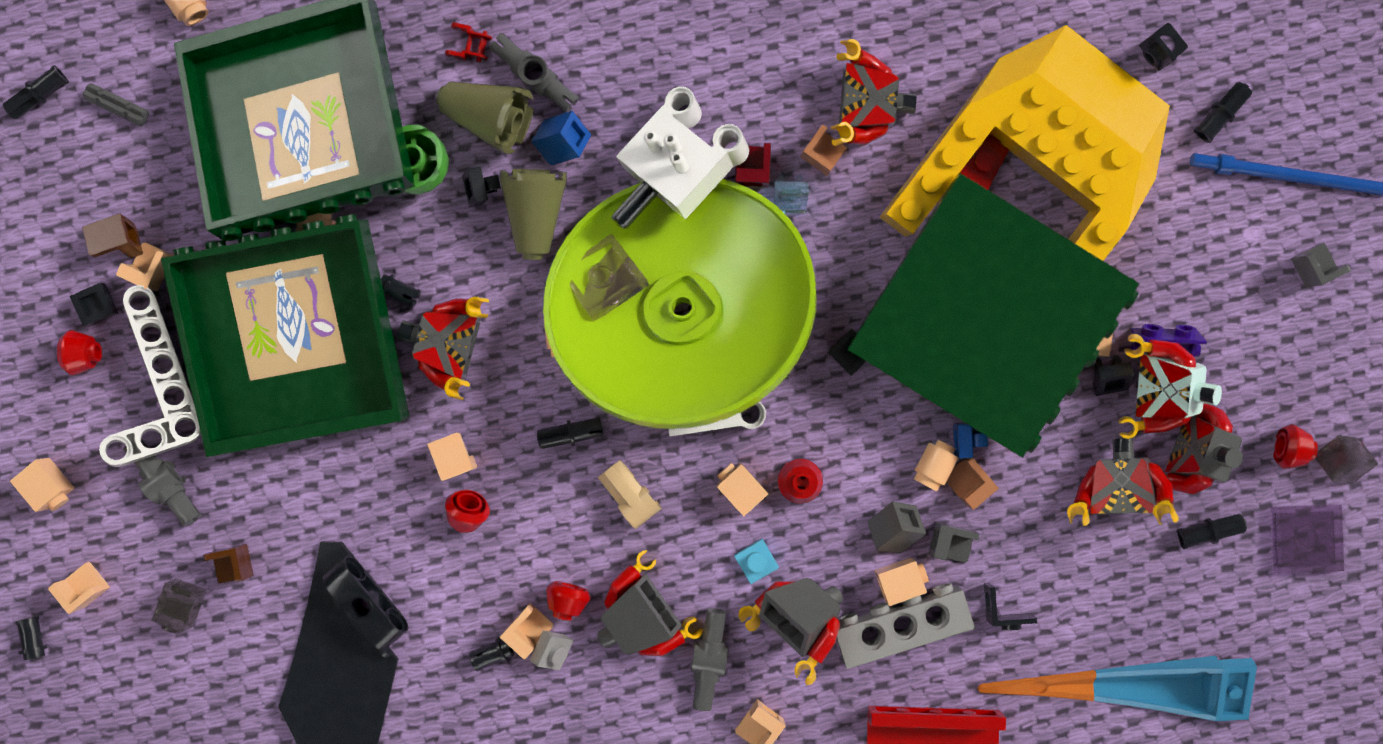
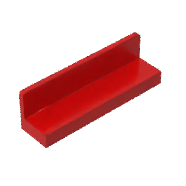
[867,706,1006,744]

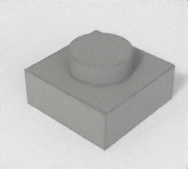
[529,630,574,670]

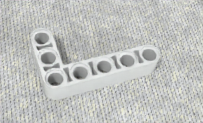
[99,285,200,467]

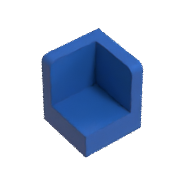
[531,111,591,165]

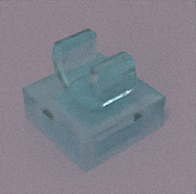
[773,175,809,213]

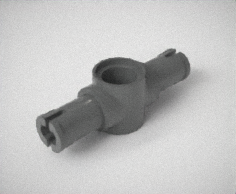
[489,33,579,113]
[123,438,202,527]
[691,608,728,711]

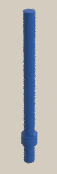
[1190,153,1383,196]

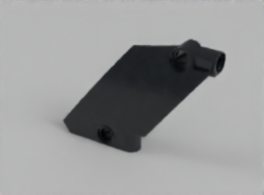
[278,541,409,744]

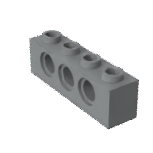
[836,583,975,669]

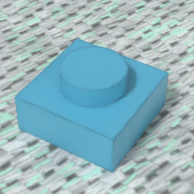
[734,538,779,584]

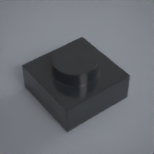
[70,283,119,327]
[827,329,866,376]

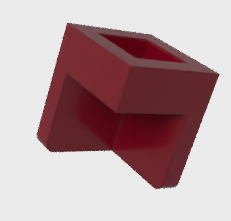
[735,143,771,187]

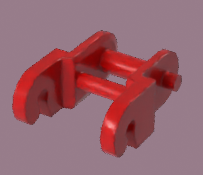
[445,22,493,63]

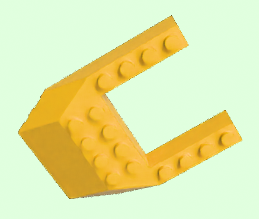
[880,25,1170,261]

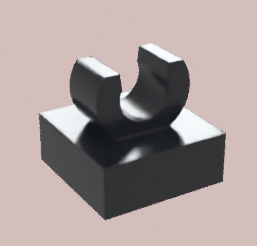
[462,167,501,208]
[1092,355,1134,396]

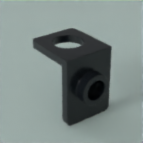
[1139,23,1188,71]
[984,583,1038,631]

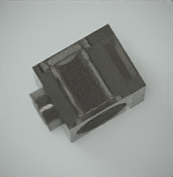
[151,578,207,633]

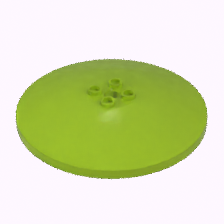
[543,179,817,429]

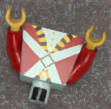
[1118,334,1222,439]

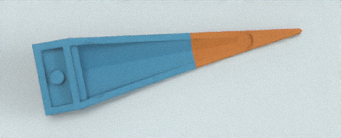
[977,656,1257,721]

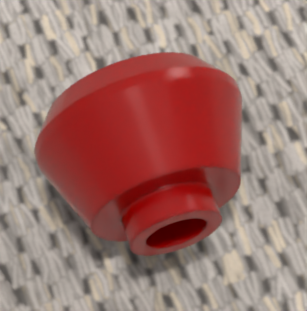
[57,330,102,376]
[1273,424,1318,469]
[778,459,823,504]
[445,490,490,533]
[546,581,591,621]

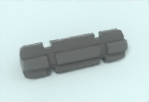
[83,83,149,126]

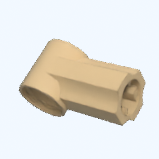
[598,459,662,529]

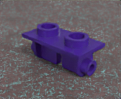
[1130,324,1207,359]

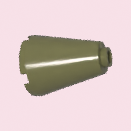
[436,81,533,154]
[500,169,567,260]

